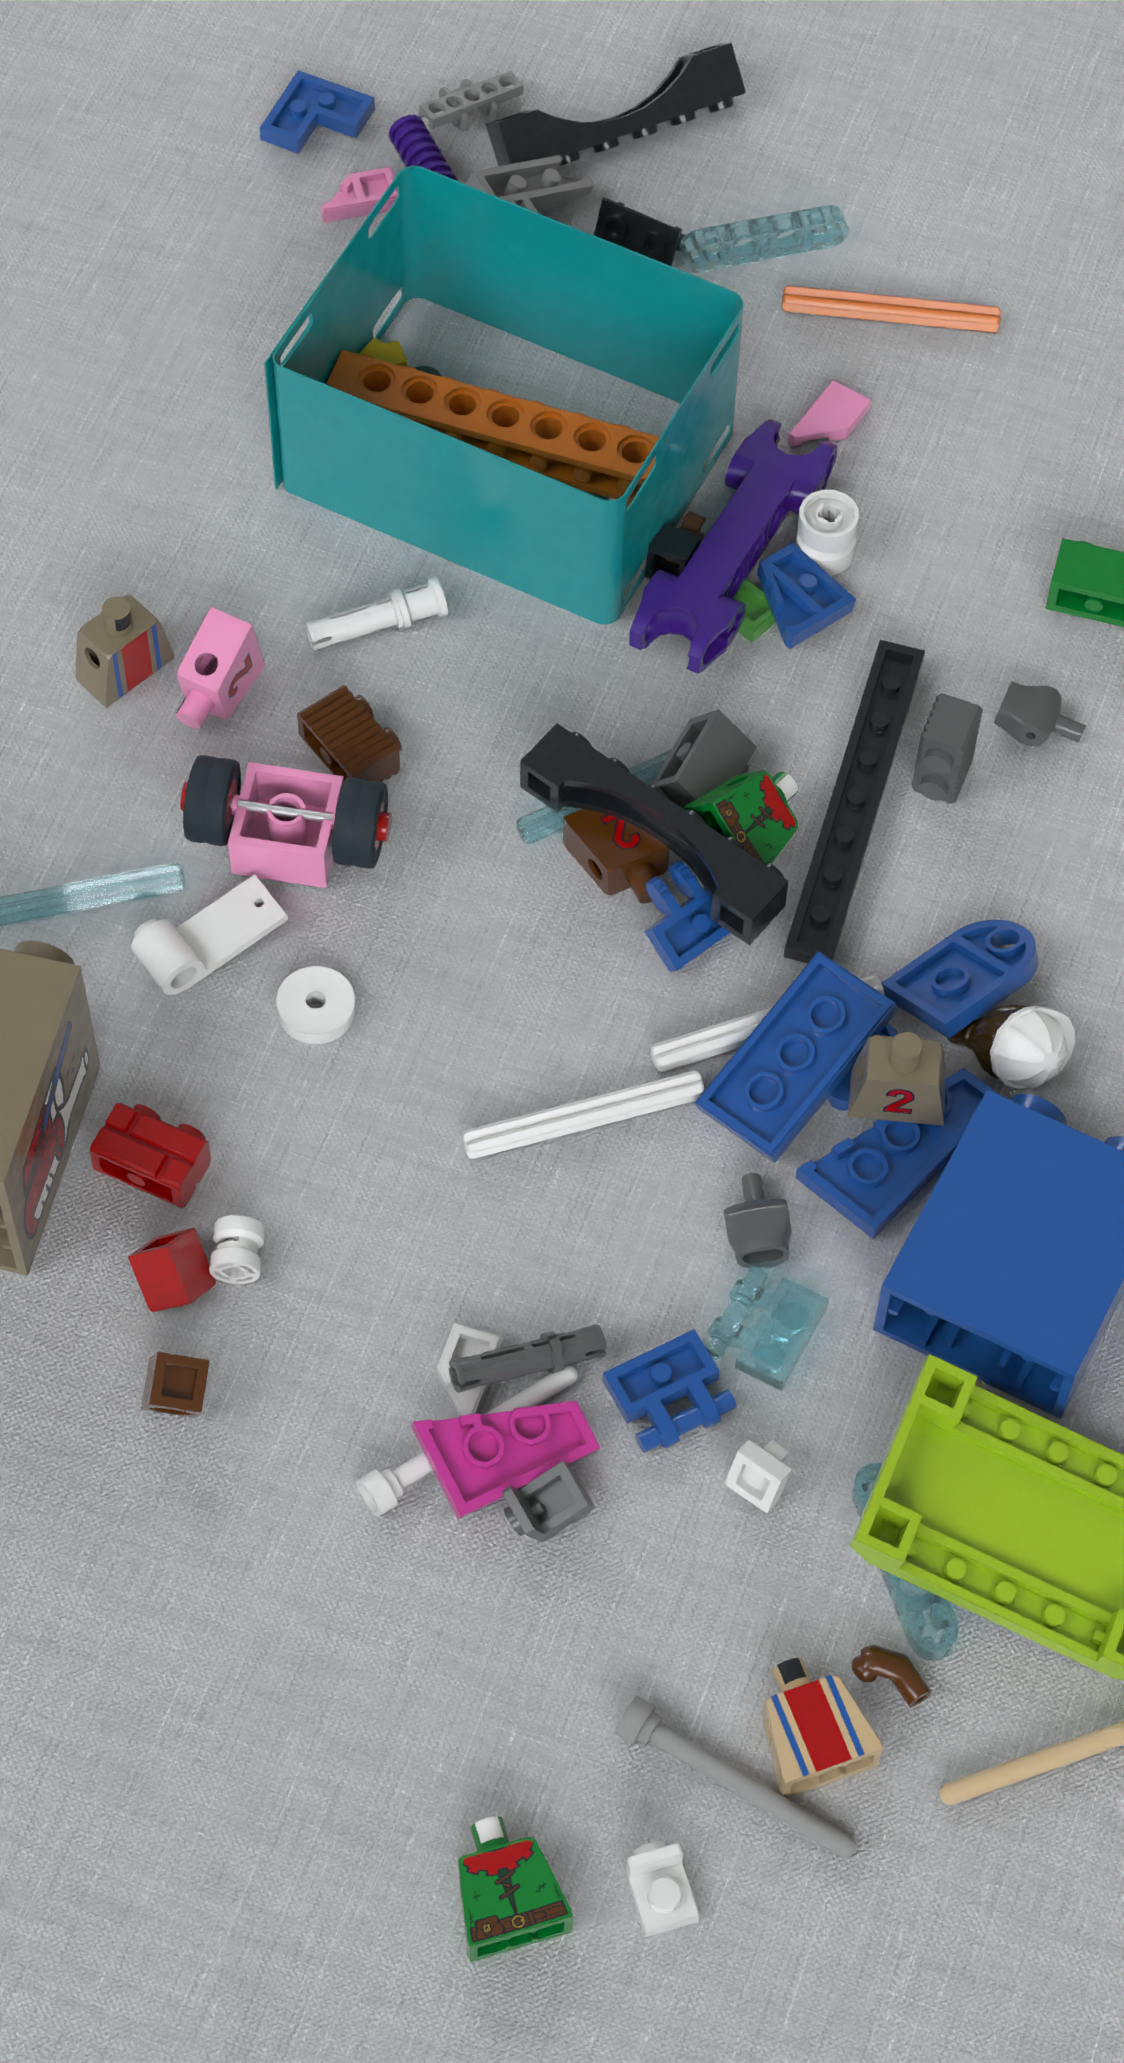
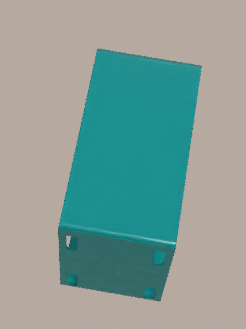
[264,166,744,625]

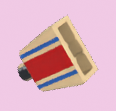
[762,1658,883,1798]

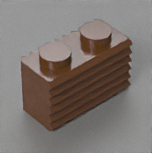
[297,685,402,782]

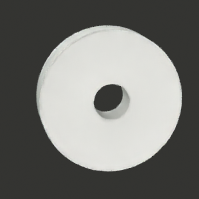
[276,966,356,1044]

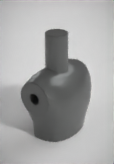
[994,681,1086,746]
[724,1173,792,1268]

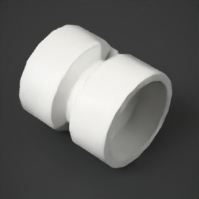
[795,490,859,576]

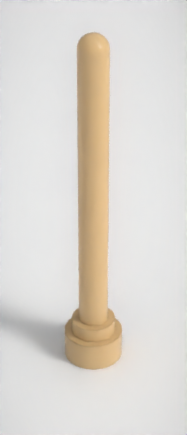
[939,1721,1124,1805]

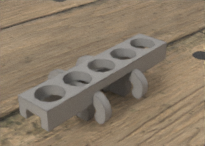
[418,71,524,131]

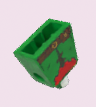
[683,770,798,864]
[458,1816,573,1962]

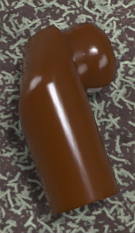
[851,1644,932,1707]

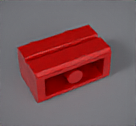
[89,1102,211,1209]

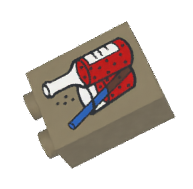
[0,941,100,1276]

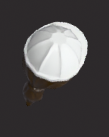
[947,1005,1075,1089]

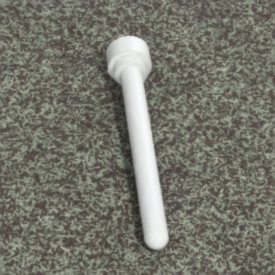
[356,1365,578,1517]

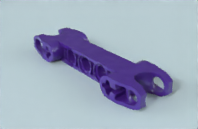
[629,419,838,674]

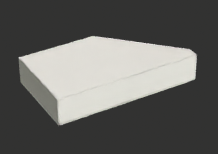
[437,1323,503,1416]

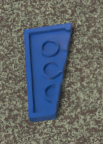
[795,1068,1000,1239]

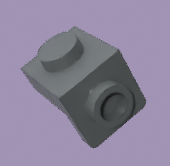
[502,1461,595,1542]

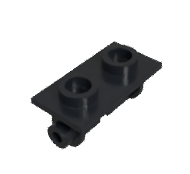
[594,197,688,266]

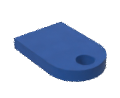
[881,920,1039,1039]

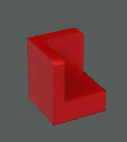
[128,1228,216,1312]

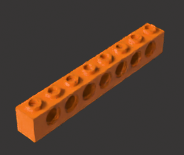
[326,350,660,503]

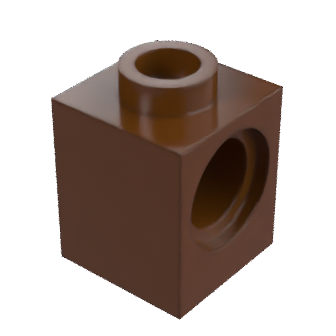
[141,1352,210,1418]

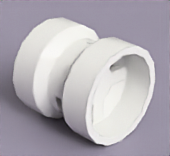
[209,1215,265,1284]

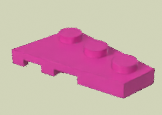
[410,1401,600,1520]

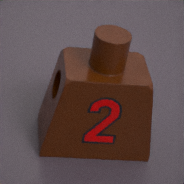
[563,809,669,903]

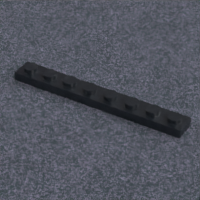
[784,640,925,963]

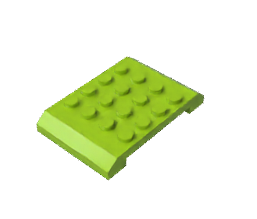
[849,1354,1124,1681]

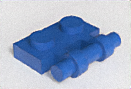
[602,1329,737,1453]

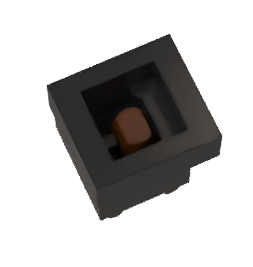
[644,511,707,579]

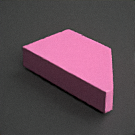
[321,167,398,223]
[788,380,871,447]

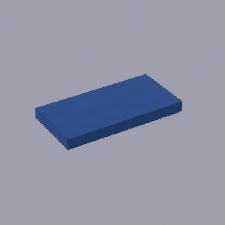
[695,951,898,1163]

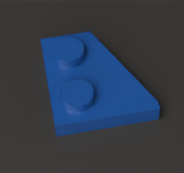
[757,542,856,649]

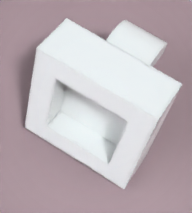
[724,1439,792,1513]

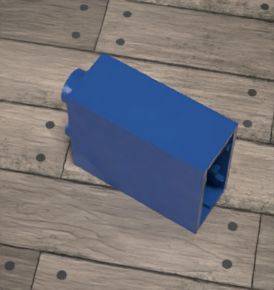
[873,1089,1124,1419]

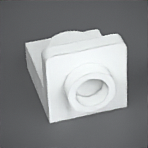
[625,1841,699,1938]

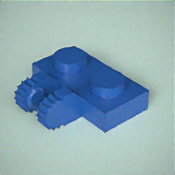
[644,860,730,972]

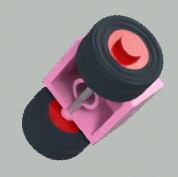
[180,755,392,888]

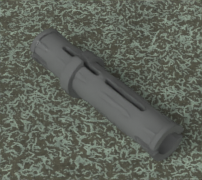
[449,1324,606,1393]

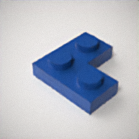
[259,70,375,154]

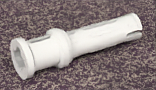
[304,576,448,651]

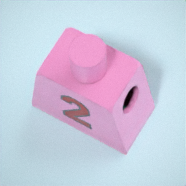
[175,607,265,729]

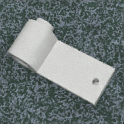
[131,874,289,995]

